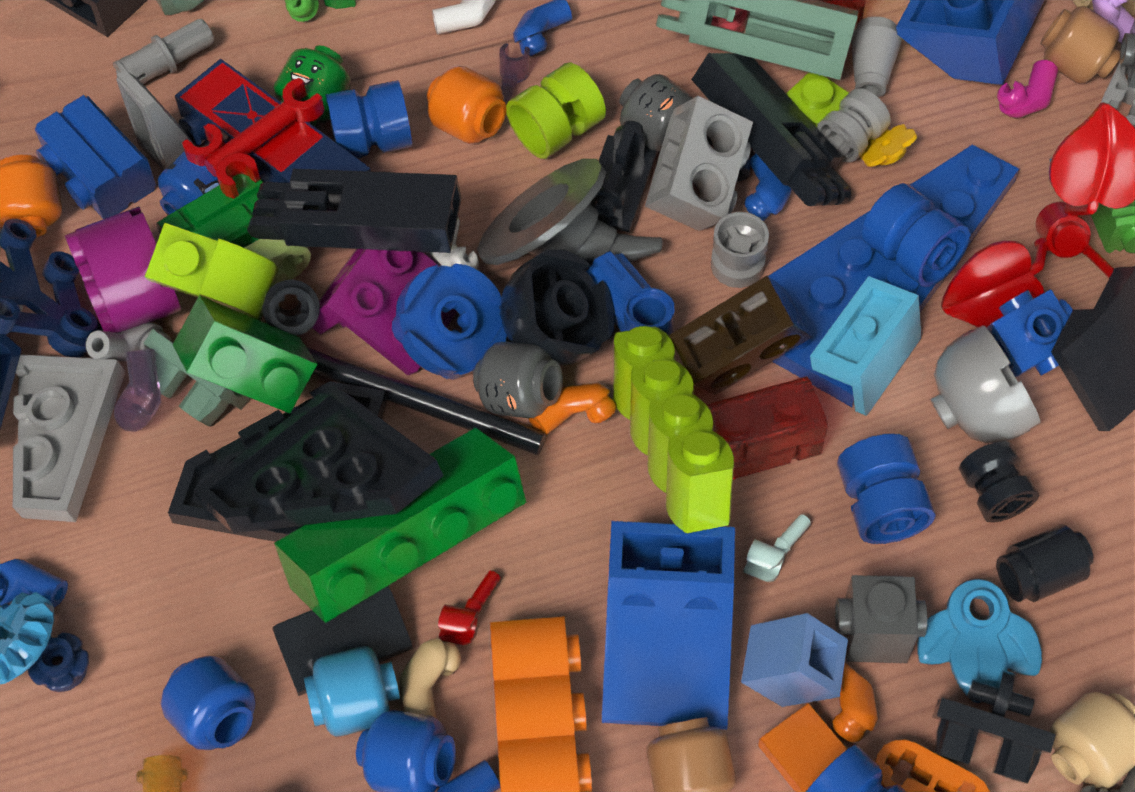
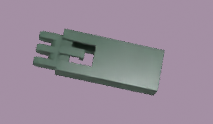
[656,0,858,80]

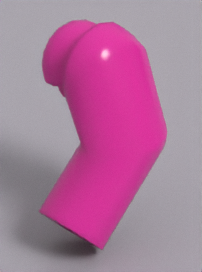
[997,60,1058,118]

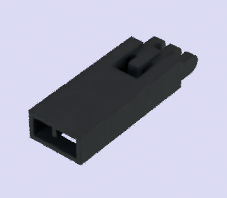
[691,53,851,207]
[247,169,462,253]

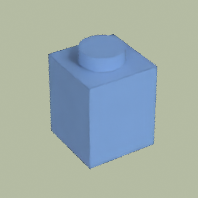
[741,613,848,707]

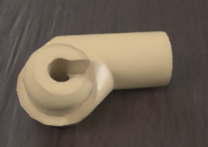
[400,638,461,718]

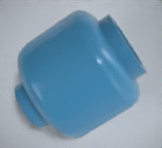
[304,646,400,737]

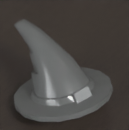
[477,159,664,265]

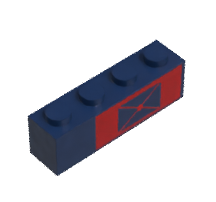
[175,58,371,212]

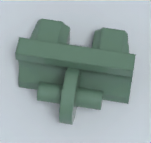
[139,330,250,427]

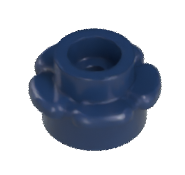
[28,632,89,692]

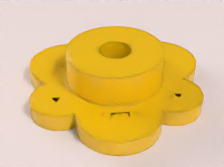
[860,124,917,167]

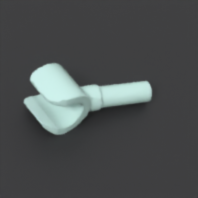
[743,514,811,582]

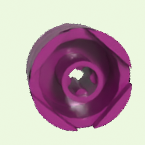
[64,207,181,333]

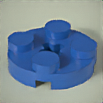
[392,263,507,380]

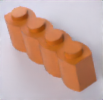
[490,616,592,792]

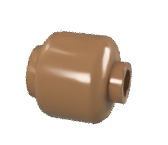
[1040,6,1120,84]
[646,717,736,792]

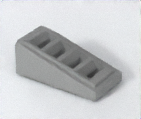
[116,69,196,171]

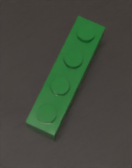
[274,427,527,623]

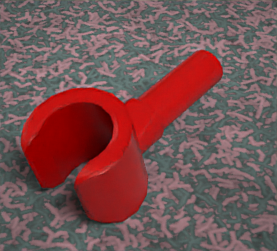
[438,570,501,645]

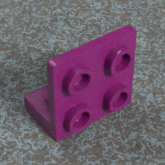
[312,249,457,375]

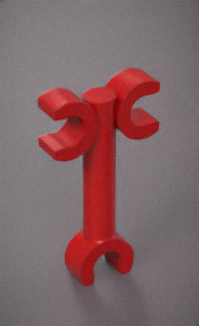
[182,78,324,199]

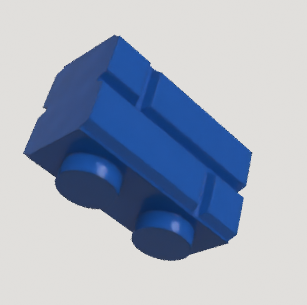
[35,95,156,219]

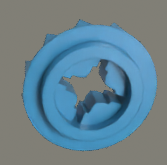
[0,592,54,685]

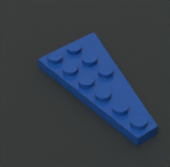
[769,144,1019,407]

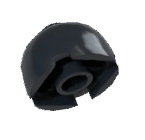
[500,249,615,366]

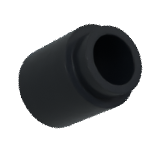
[996,524,1094,602]

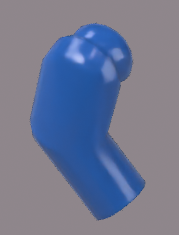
[744,154,792,221]
[0,559,68,608]

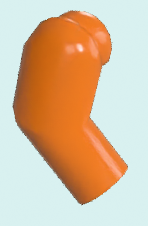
[528,383,616,435]
[832,662,878,743]

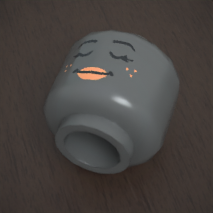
[619,74,693,153]
[473,342,563,418]

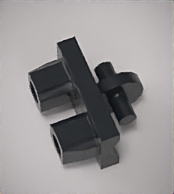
[932,670,1056,784]

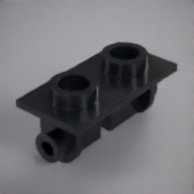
[590,121,657,233]

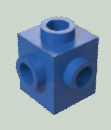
[987,289,1073,378]

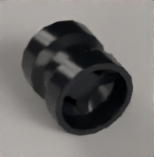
[959,441,1039,523]

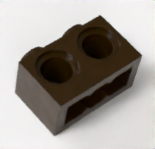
[669,276,812,395]

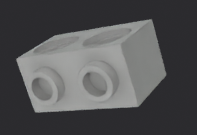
[645,96,753,231]

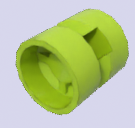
[506,62,606,159]

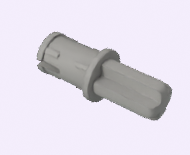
[113,19,215,84]

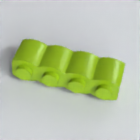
[613,326,734,533]

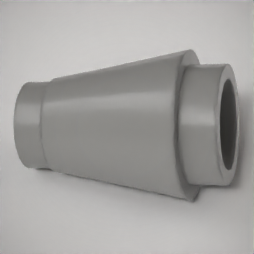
[851,17,902,97]

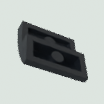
[1051,266,1135,431]

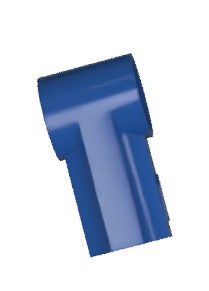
[586,251,675,336]

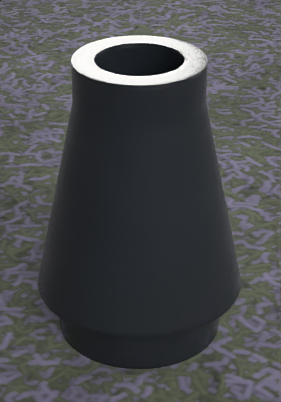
[262,280,320,336]

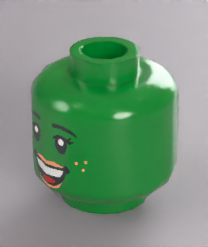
[274,45,351,126]

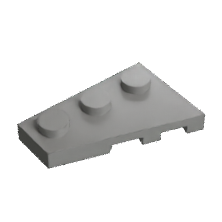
[13,355,125,522]

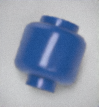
[160,655,256,750]
[356,710,456,792]

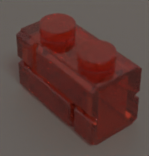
[706,376,828,480]

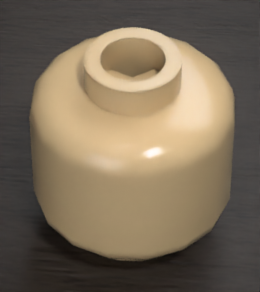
[1050,692,1135,788]

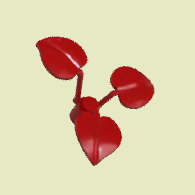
[941,102,1135,328]

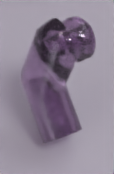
[114,349,162,432]

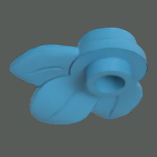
[917,579,1042,704]

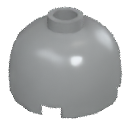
[930,325,1041,443]

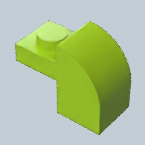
[145,222,278,321]

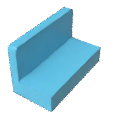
[810,276,921,416]

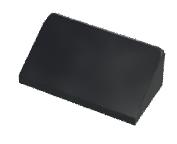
[272,585,413,696]

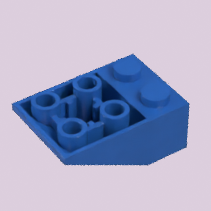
[602,521,735,730]

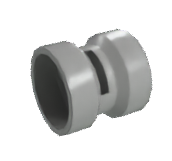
[817,88,891,162]
[711,212,769,288]

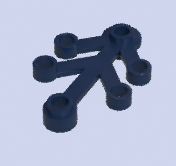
[0,219,103,358]

